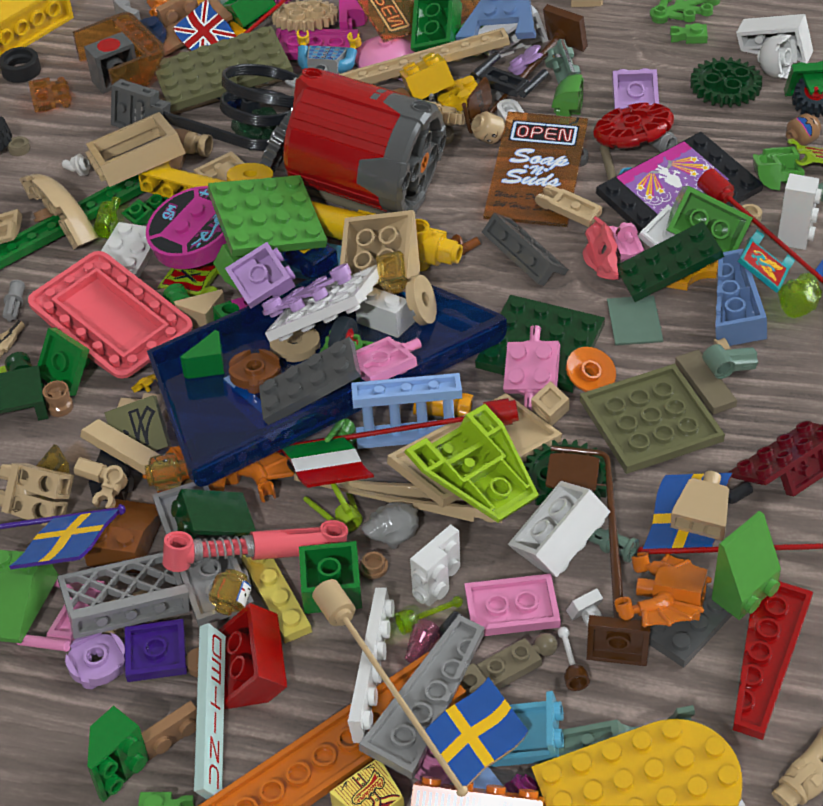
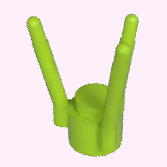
[303,483,363,532]

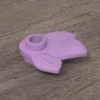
[508,45,543,75]

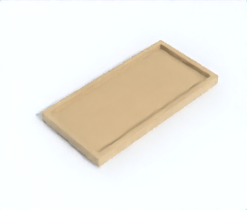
[387,393,562,508]

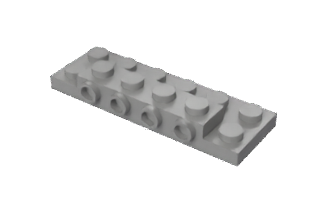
[152,478,254,627]

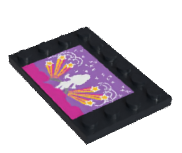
[596,132,764,233]

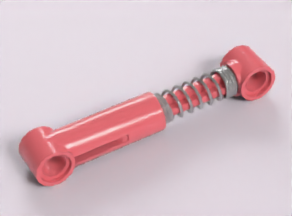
[162,520,348,572]

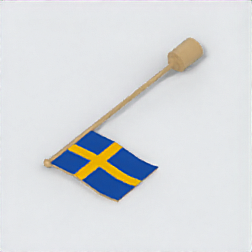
[312,579,528,797]

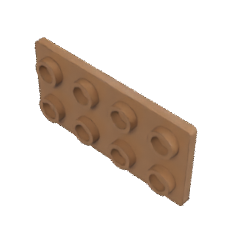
[145,0,233,56]

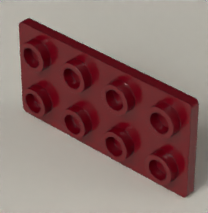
[729,421,823,497]

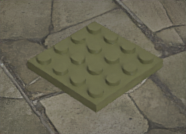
[580,364,725,474]

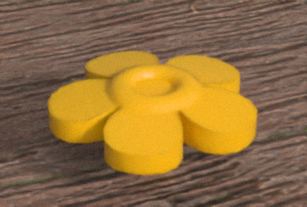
[131,374,158,393]

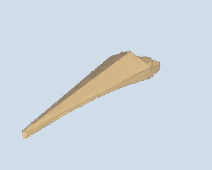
[294,473,503,523]

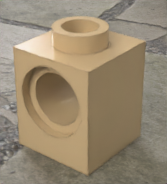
[531,381,569,426]

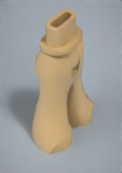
[772,725,823,806]

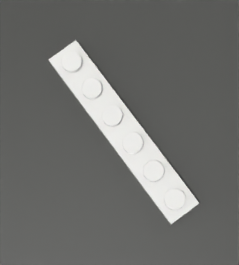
[348,588,395,743]

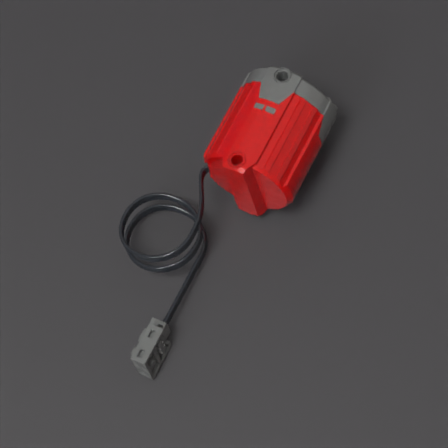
[111,64,446,214]

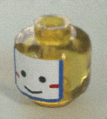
[208,569,251,616]

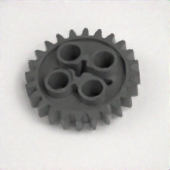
[260,107,293,172]

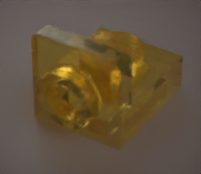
[376,250,409,293]

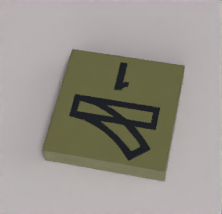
[104,395,172,452]

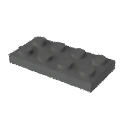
[259,337,361,426]

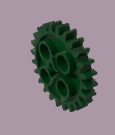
[690,57,763,108]
[523,439,612,506]

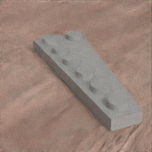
[359,615,484,779]

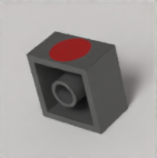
[84,32,141,94]

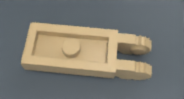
[535,185,602,227]

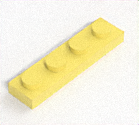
[242,555,312,644]

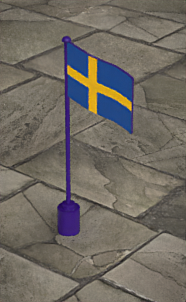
[0,504,126,570]

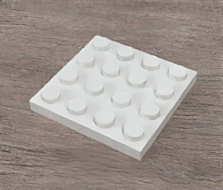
[265,263,384,342]

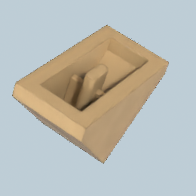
[174,289,225,332]

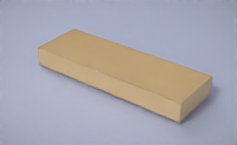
[80,419,163,475]

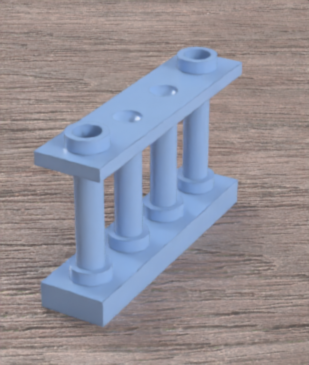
[351,373,462,449]

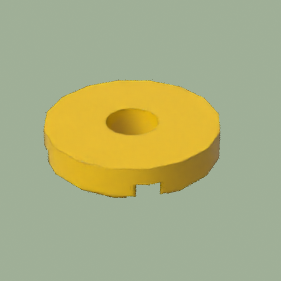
[227,163,273,181]

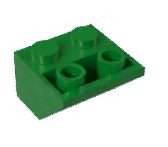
[87,705,149,803]

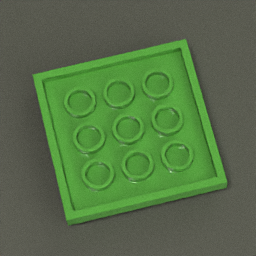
[207,175,327,257]

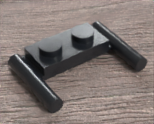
[470,52,549,98]

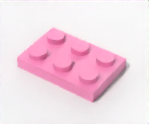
[464,574,561,636]

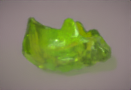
[778,273,822,318]

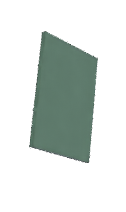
[607,295,663,345]

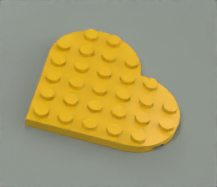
[531,719,743,806]

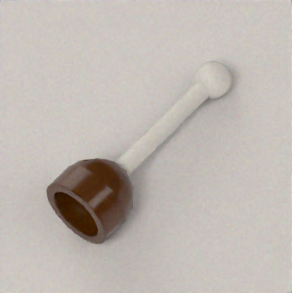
[558,627,590,691]

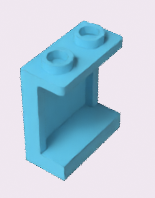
[489,691,564,767]

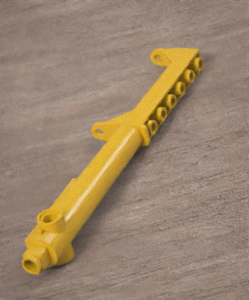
[138,160,463,272]

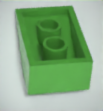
[711,511,781,620]
[0,550,59,643]

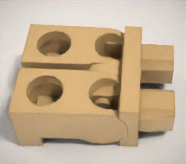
[0,463,74,526]

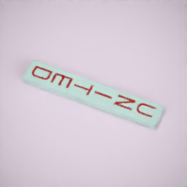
[194,623,226,799]

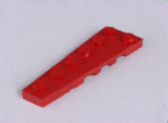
[733,581,813,740]

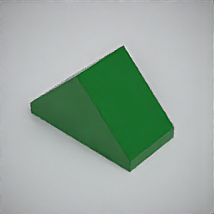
[180,330,224,379]

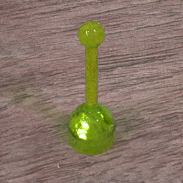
[395,596,463,635]

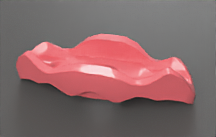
[582,216,618,280]

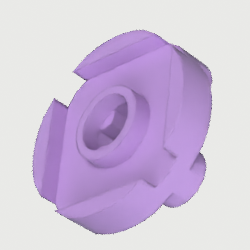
[65,632,125,689]

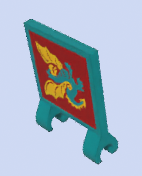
[737,229,795,293]

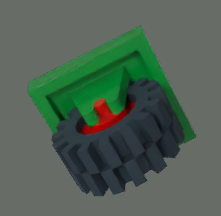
[784,61,823,117]

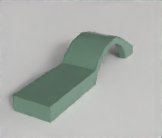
[559,705,695,756]

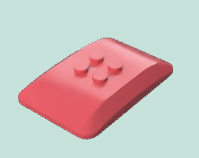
[28,251,193,379]

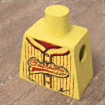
[330,760,404,806]

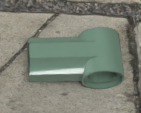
[702,344,758,379]

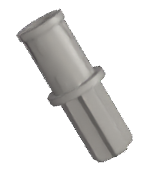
[2,280,25,322]

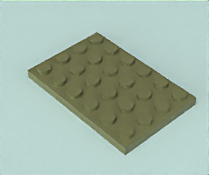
[152,26,293,113]

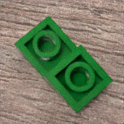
[121,194,169,225]

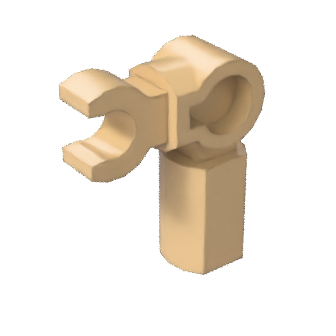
[74,457,128,509]

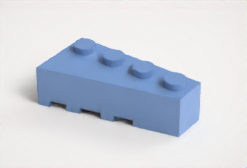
[715,249,767,346]

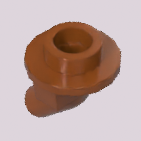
[450,234,481,255]

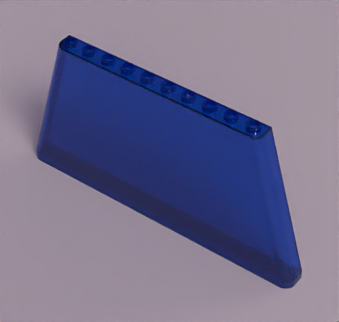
[147,268,507,487]

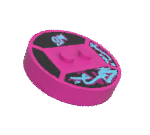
[146,186,227,269]

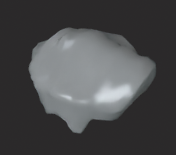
[361,502,419,549]

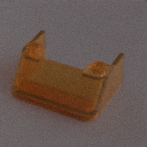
[73,12,165,87]

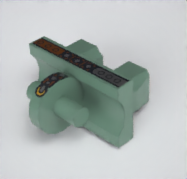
[545,39,581,84]

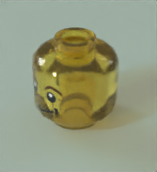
[144,453,187,491]

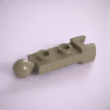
[460,633,558,694]

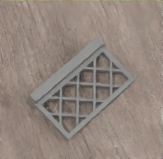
[57,552,189,639]

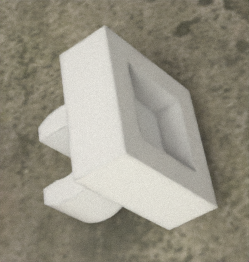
[566,588,603,626]

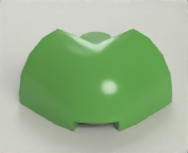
[551,74,584,125]
[753,146,805,190]

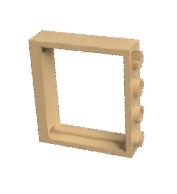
[85,112,186,187]

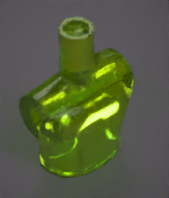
[94,197,121,239]

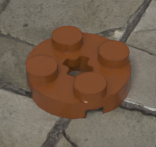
[229,349,281,394]

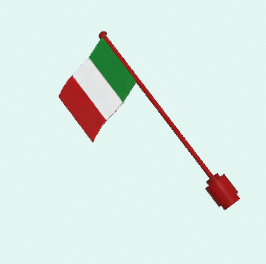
[275,398,519,488]

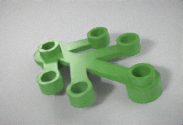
[650,0,720,24]

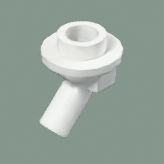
[62,154,90,176]

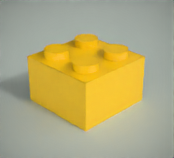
[399,53,455,100]

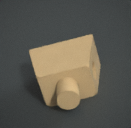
[670,471,729,541]

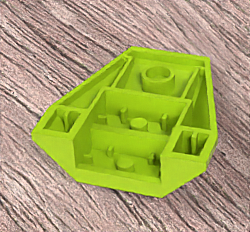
[404,404,539,523]

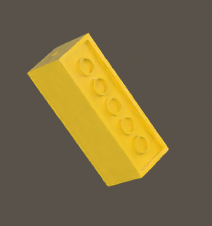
[0,0,74,56]

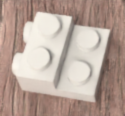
[410,524,460,607]

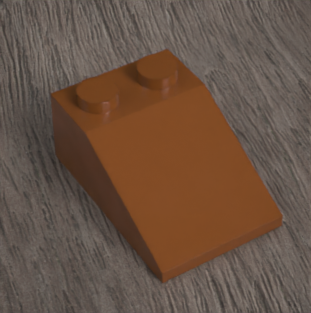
[84,499,161,574]

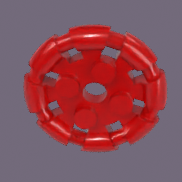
[593,103,674,149]

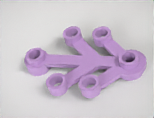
[262,263,352,318]

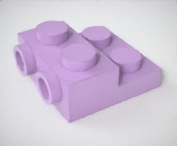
[612,68,659,109]
[225,242,296,309]

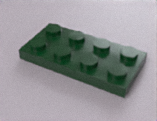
[617,221,725,302]

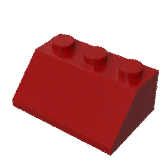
[218,603,287,709]

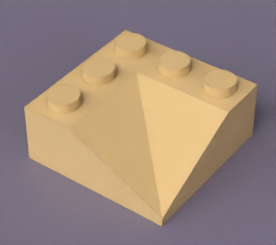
[340,210,420,293]

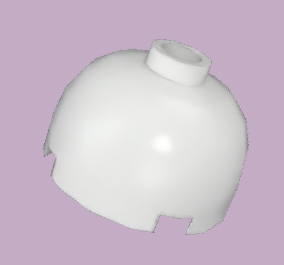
[757,34,798,79]

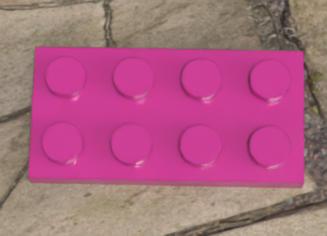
[276,28,359,60]

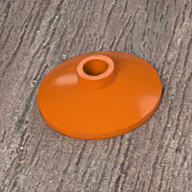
[566,347,616,392]

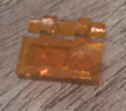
[28,77,72,113]

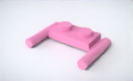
[17,579,106,652]

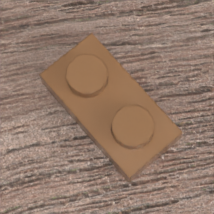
[142,701,197,760]

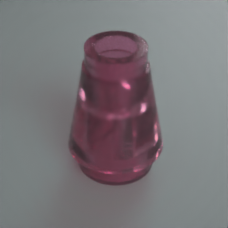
[405,619,440,663]

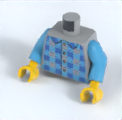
[296,30,362,74]

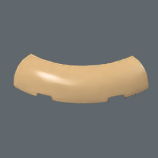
[19,174,99,250]

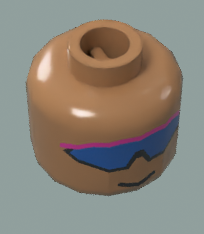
[786,113,821,146]

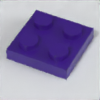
[125,619,187,682]

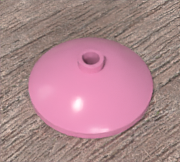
[355,35,415,68]

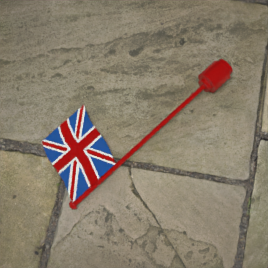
[173,0,287,51]

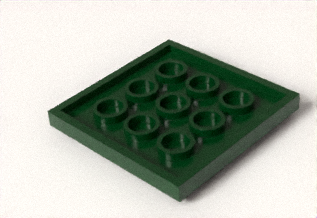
[475,295,605,393]

